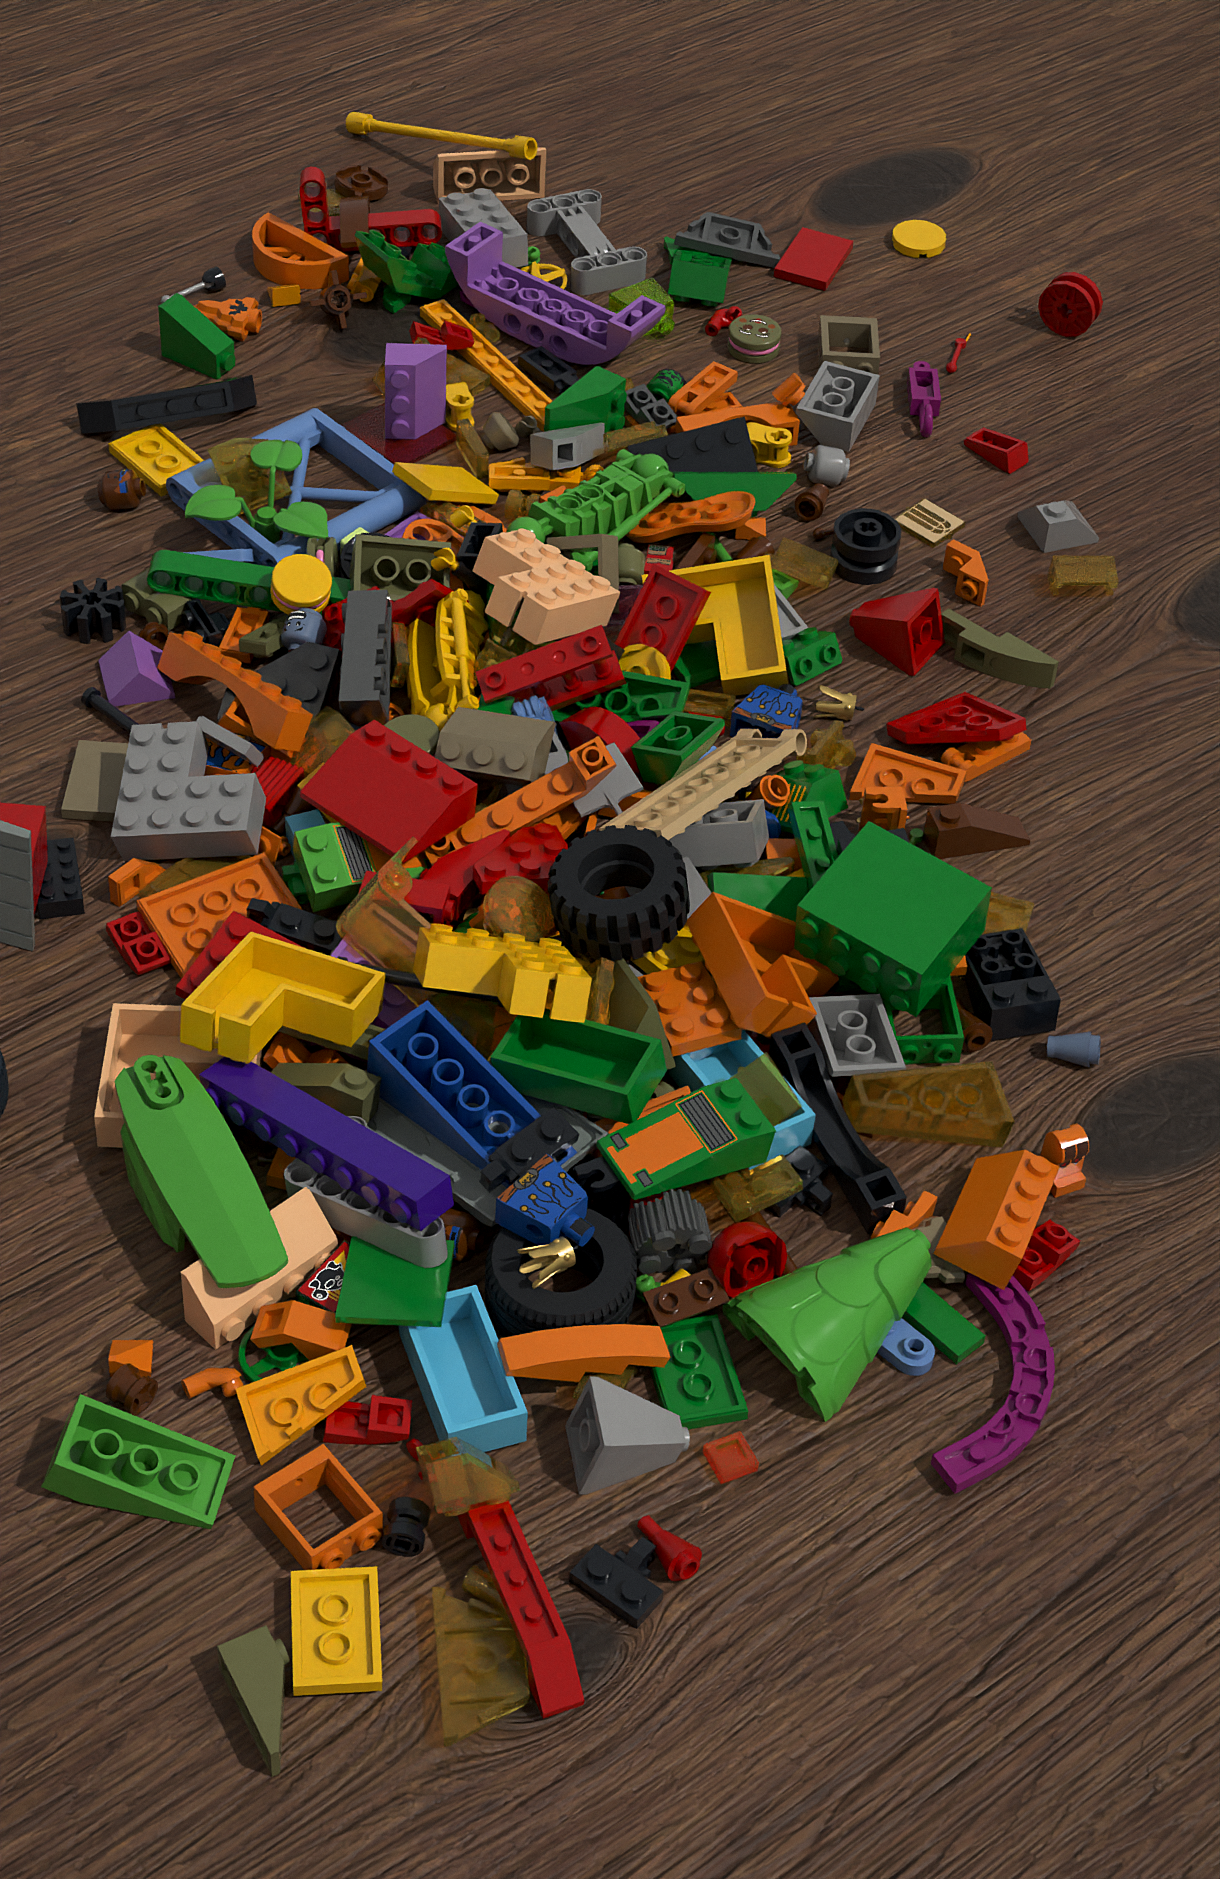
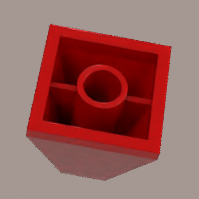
[849,588,945,676]

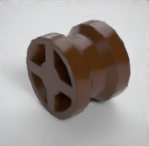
[106,1363,158,1416]

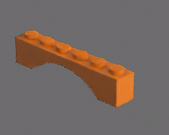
[157,630,313,752]

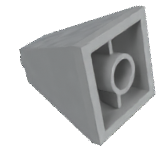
[565,1376,690,1494]

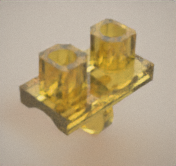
[796,720,856,769]

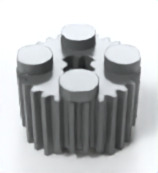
[627,1189,712,1275]

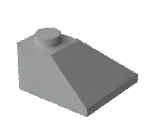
[1017,501,1099,553]

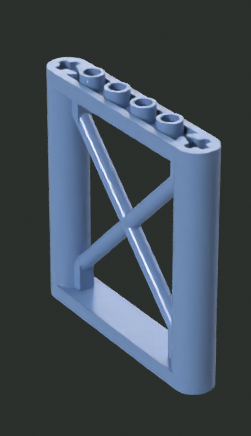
[166,408,426,567]

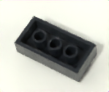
[37,837,85,919]

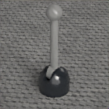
[161,266,226,303]

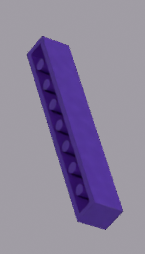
[199,1057,454,1231]

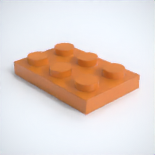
[637,961,742,1057]

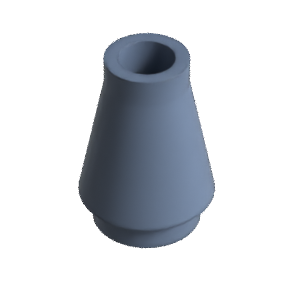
[1047,1031,1101,1067]

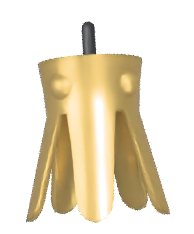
[814,685,864,721]
[517,1236,578,1289]

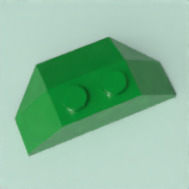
[673,472,797,516]

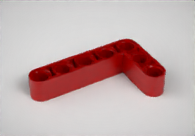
[299,167,442,252]

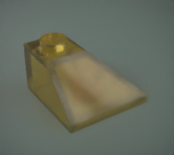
[207,438,292,516]

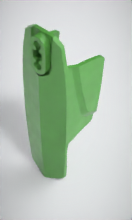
[114,1055,288,1288]

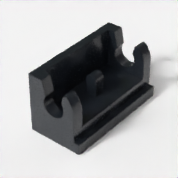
[573,1156,629,1230]

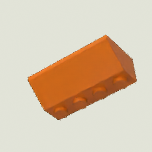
[933,1150,1060,1290]

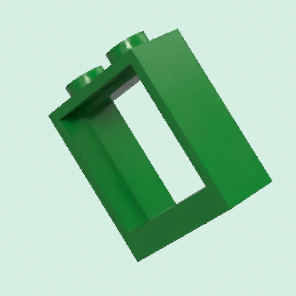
[881,975,964,1065]

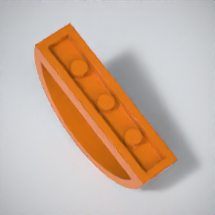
[252,212,349,289]

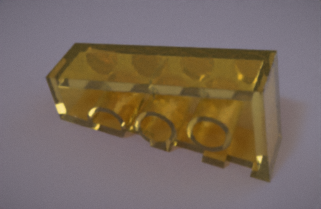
[842,1061,1015,1148]

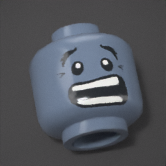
[281,608,327,653]

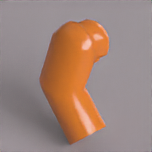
[181,1367,244,1399]

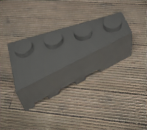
[339,590,392,726]

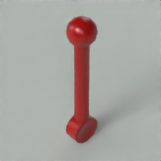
[946,338,967,373]

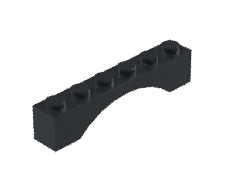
[768,1022,907,1234]

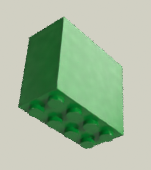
[794,821,992,1017]

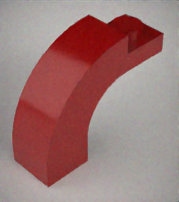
[559,707,658,791]

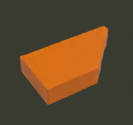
[108,858,166,907]

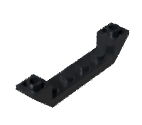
[76,375,257,434]

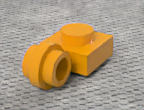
[549,465,604,491]

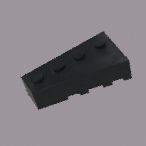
[625,416,758,472]

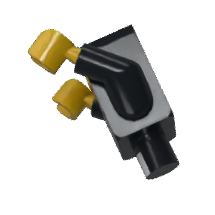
[431,505,503,603]

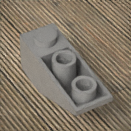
[530,422,604,470]

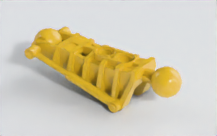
[398,588,489,731]

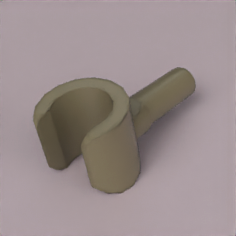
[514,416,543,438]

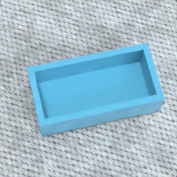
[667,1030,816,1172]
[399,1285,528,1462]

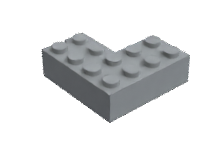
[111,721,266,861]

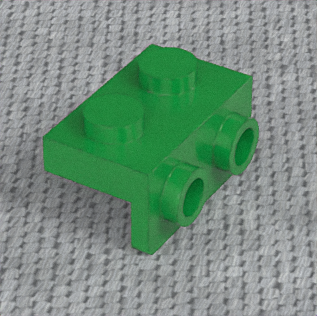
[782,627,842,686]

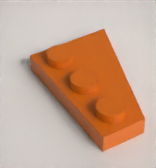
[849,743,967,804]

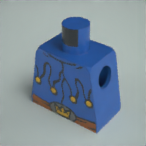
[730,684,803,738]
[495,1154,595,1246]

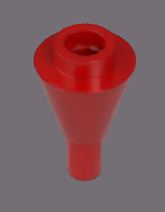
[637,1515,702,1581]

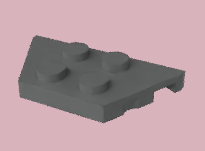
[674,212,780,268]

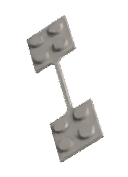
[553,742,711,919]

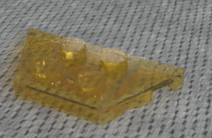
[432,1587,530,1747]

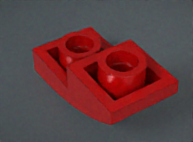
[106,911,171,975]
[1013,1219,1080,1292]

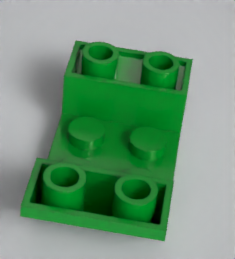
[354,230,459,300]

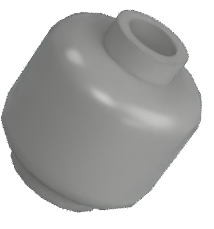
[803,445,850,487]

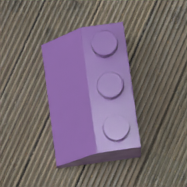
[385,343,447,440]

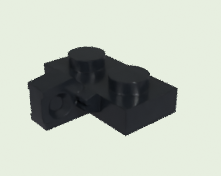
[750,1146,833,1218]
[569,1537,664,1629]

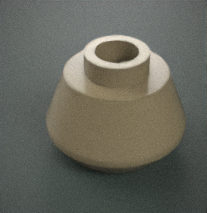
[481,412,520,451]

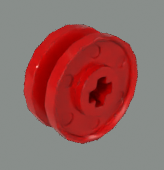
[1038,272,1103,337]

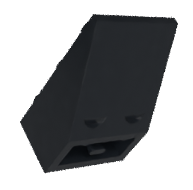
[964,928,1061,1041]

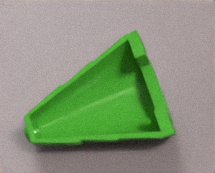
[722,1227,932,1422]

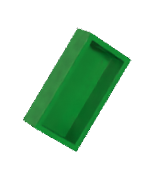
[490,1009,667,1124]

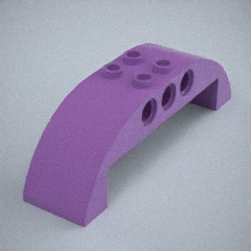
[445,222,666,365]

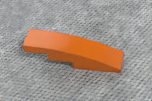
[497,1324,671,1382]

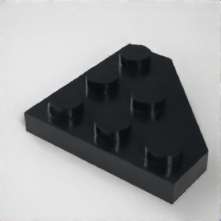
[217,642,342,744]

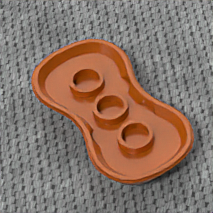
[626,491,755,543]

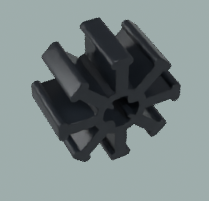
[60,578,126,644]

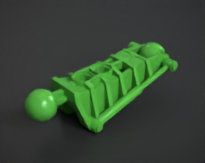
[506,449,685,572]

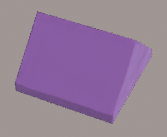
[99,631,175,707]

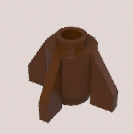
[309,270,367,329]

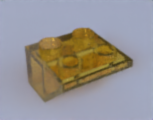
[416,1436,521,1516]

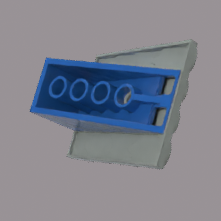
[367,1000,609,1228]

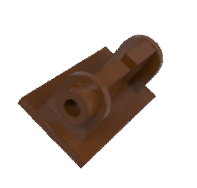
[642,1268,730,1328]

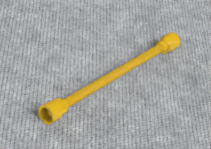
[346,112,538,160]

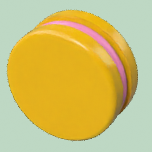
[270,554,332,615]

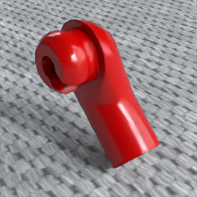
[705,306,742,336]

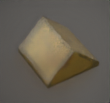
[429,993,516,1062]

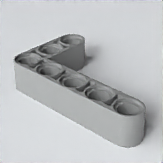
[284,1116,448,1268]

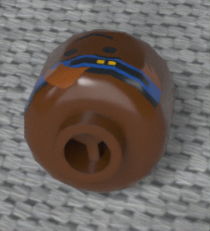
[97,469,146,511]
[440,1208,485,1263]

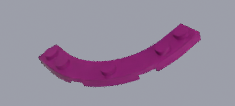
[931,1273,1055,1494]

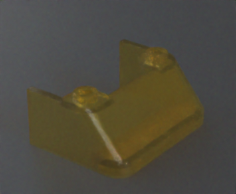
[336,837,521,1017]

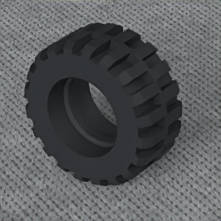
[547,825,690,962]

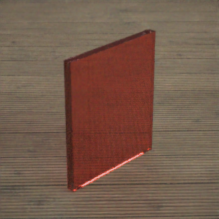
[342,403,457,464]

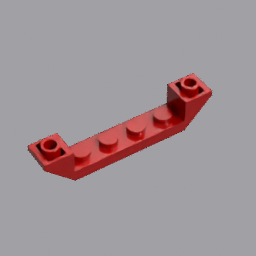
[453,1488,585,1719]

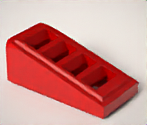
[963,427,1029,474]

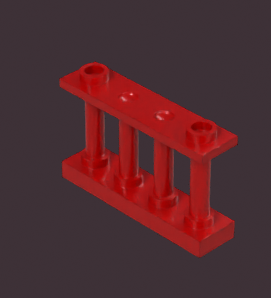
[475,625,626,711]

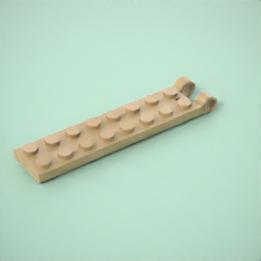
[599,729,807,840]

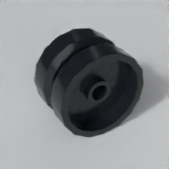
[829,508,901,585]

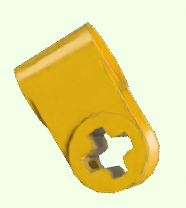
[446,382,474,432]
[746,422,792,468]

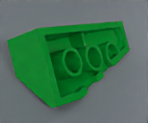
[552,671,691,724]

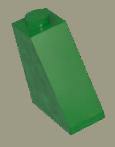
[158,293,236,380]

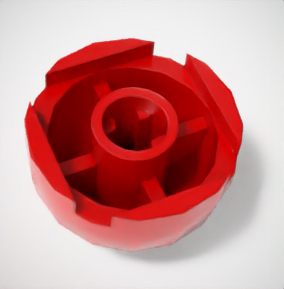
[707,1221,787,1298]

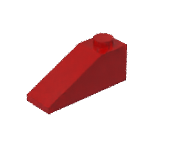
[419,829,511,921]

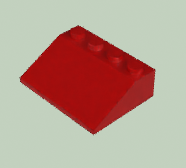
[300,720,478,864]

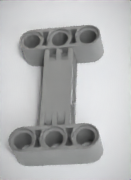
[526,189,647,295]

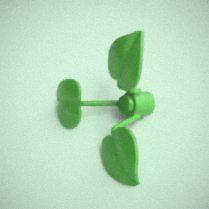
[185,440,328,544]

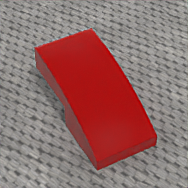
[409,320,474,350]
[323,1395,412,1445]

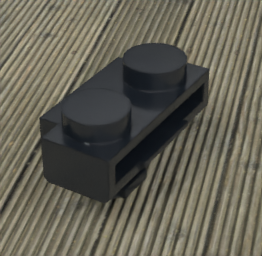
[182,599,229,647]

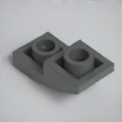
[624,384,677,434]

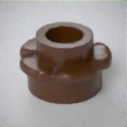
[138,622,169,650]

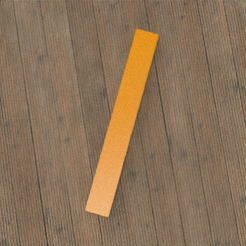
[420,299,552,432]

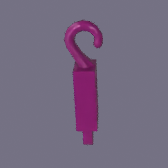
[907,361,941,438]

